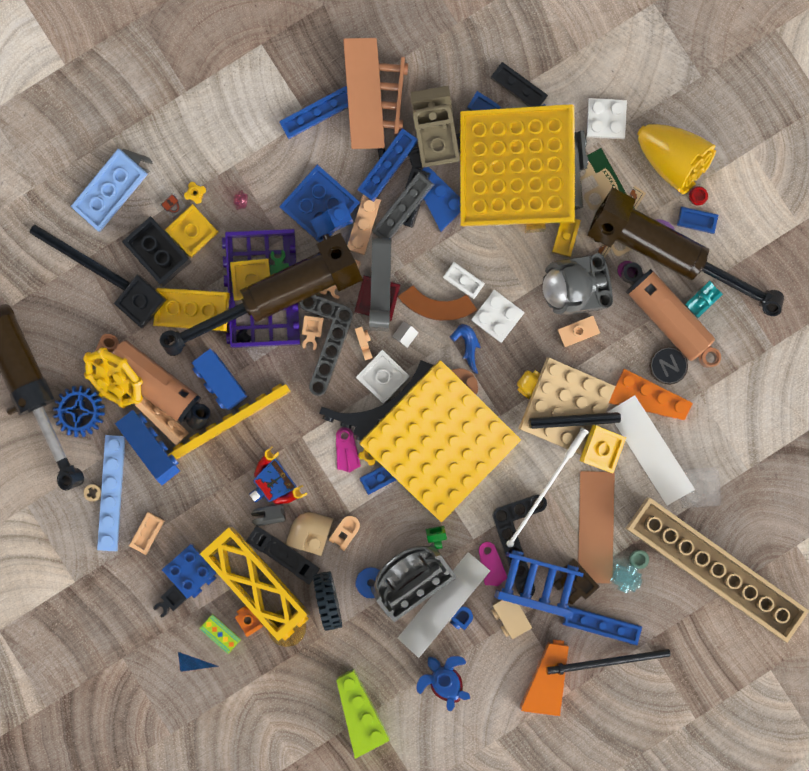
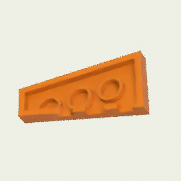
[609,369,693,420]

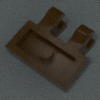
[553,558,600,605]

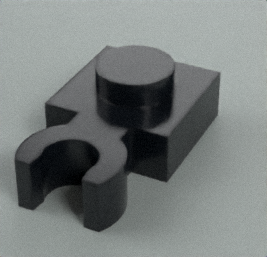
[153,584,187,618]

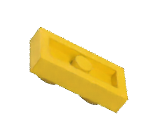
[552,219,581,258]

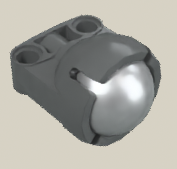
[542,253,613,315]

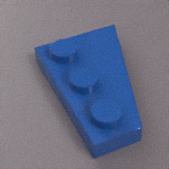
[422,167,461,232]

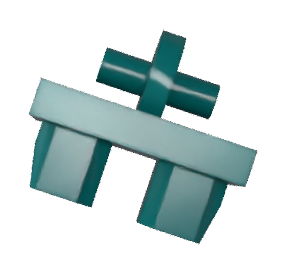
[684,281,723,319]

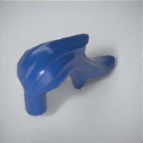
[449,324,481,374]

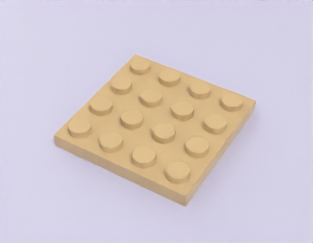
[518,357,616,455]

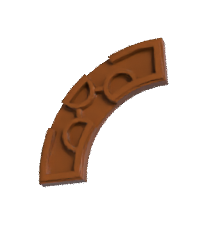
[398,285,477,321]

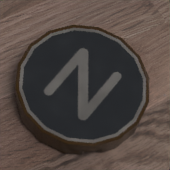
[649,346,688,385]

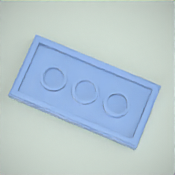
[70,149,148,232]

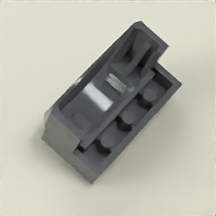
[370,543,457,622]

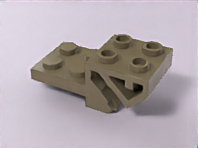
[411,86,460,168]

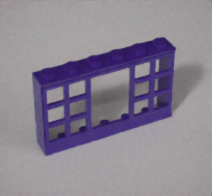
[222,229,300,348]

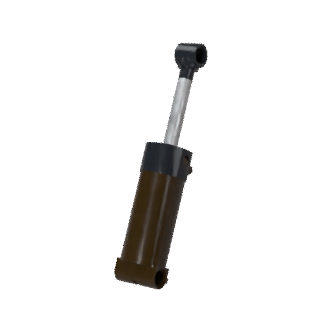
[0,304,84,491]

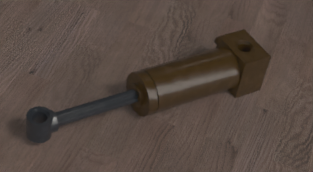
[587,187,784,317]
[159,232,363,356]

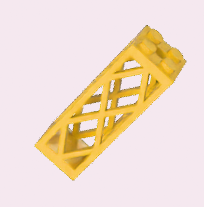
[200,527,310,641]

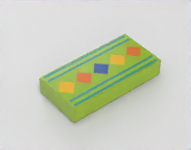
[200,614,241,654]

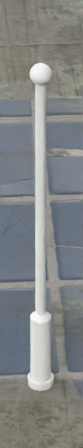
[506,427,589,547]

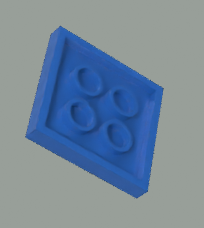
[279,164,360,242]

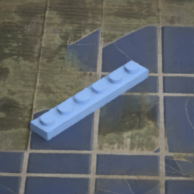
[97,435,125,551]

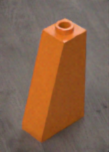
[520,639,569,716]

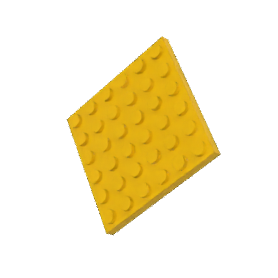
[460,104,575,227]
[359,360,521,523]

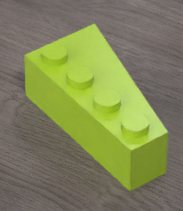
[336,669,390,759]

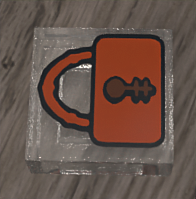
[159,192,187,219]

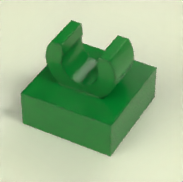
[425,526,447,549]

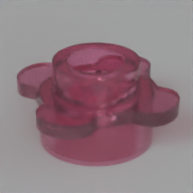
[234,190,248,210]

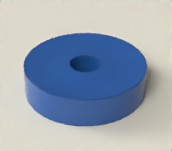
[356,567,387,598]

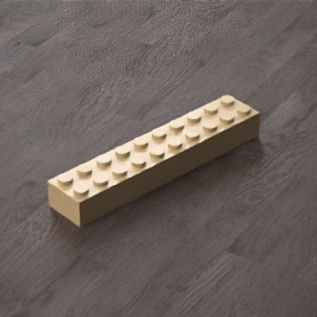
[625,497,809,643]

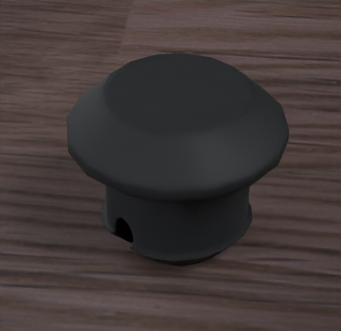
[236,329,251,343]

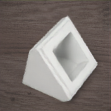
[392,321,419,348]

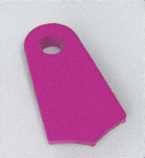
[336,427,361,473]
[479,542,507,586]

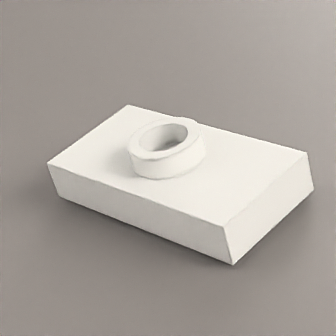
[443,262,485,300]

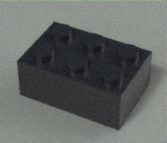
[122,216,191,287]

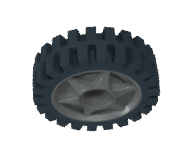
[313,571,342,631]

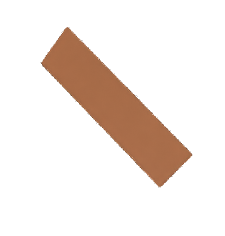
[343,38,385,149]
[578,471,615,583]

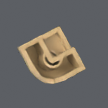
[285,512,333,556]

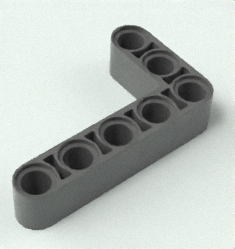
[369,237,392,331]
[299,295,353,396]

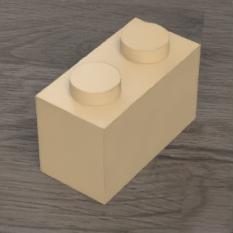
[491,600,532,639]

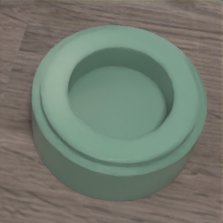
[629,550,649,569]

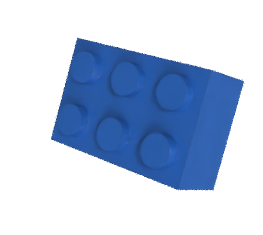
[191,349,249,410]

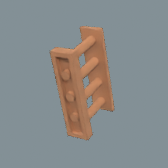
[379,57,408,136]

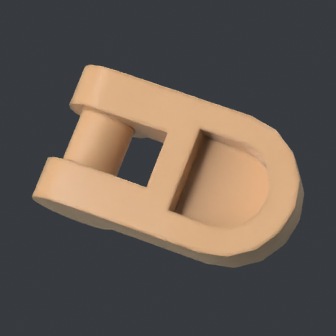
[328,516,360,551]

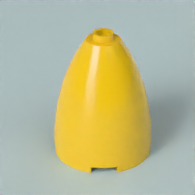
[637,124,716,194]

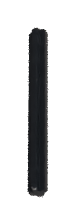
[29,225,130,290]

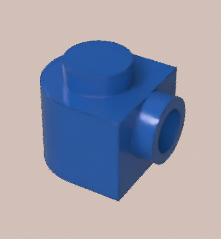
[450,606,473,630]

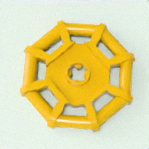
[83,347,143,408]

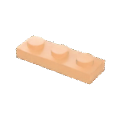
[347,195,381,255]
[135,397,189,445]

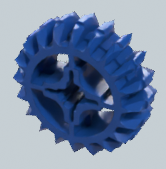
[53,386,105,437]

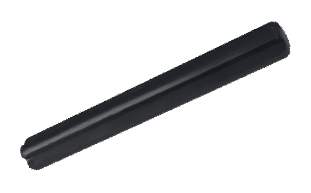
[529,412,621,429]

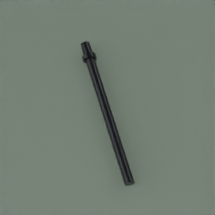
[546,649,671,675]

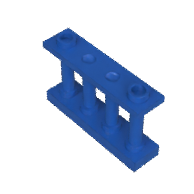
[494,550,584,619]

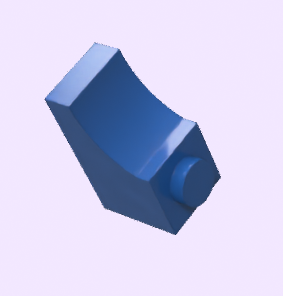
[310,202,353,239]

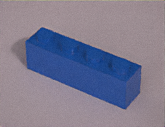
[115,410,180,485]

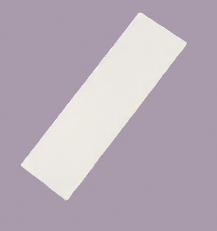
[608,395,695,505]
[398,552,490,658]

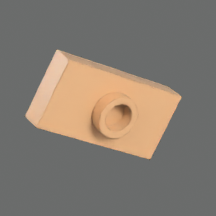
[557,316,600,348]
[129,512,165,555]

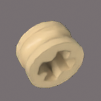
[84,484,101,501]

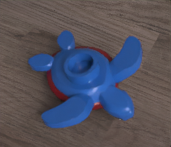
[416,656,470,712]

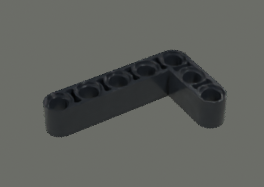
[492,495,547,596]

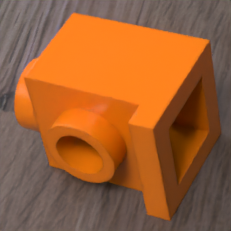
[235,606,264,637]

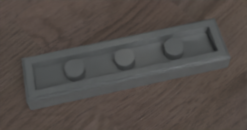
[372,172,434,238]

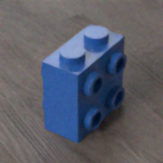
[162,543,217,599]

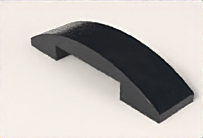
[246,525,320,585]

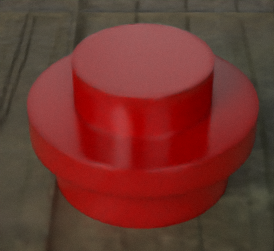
[689,186,708,206]

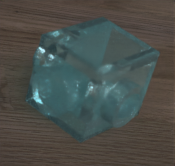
[610,564,643,594]

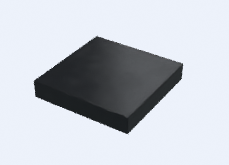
[114,274,167,328]

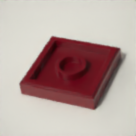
[354,275,401,322]

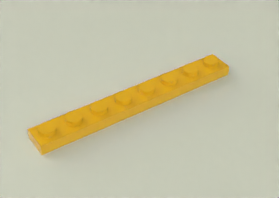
[168,383,291,460]

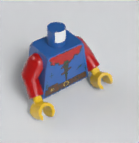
[249,446,307,504]

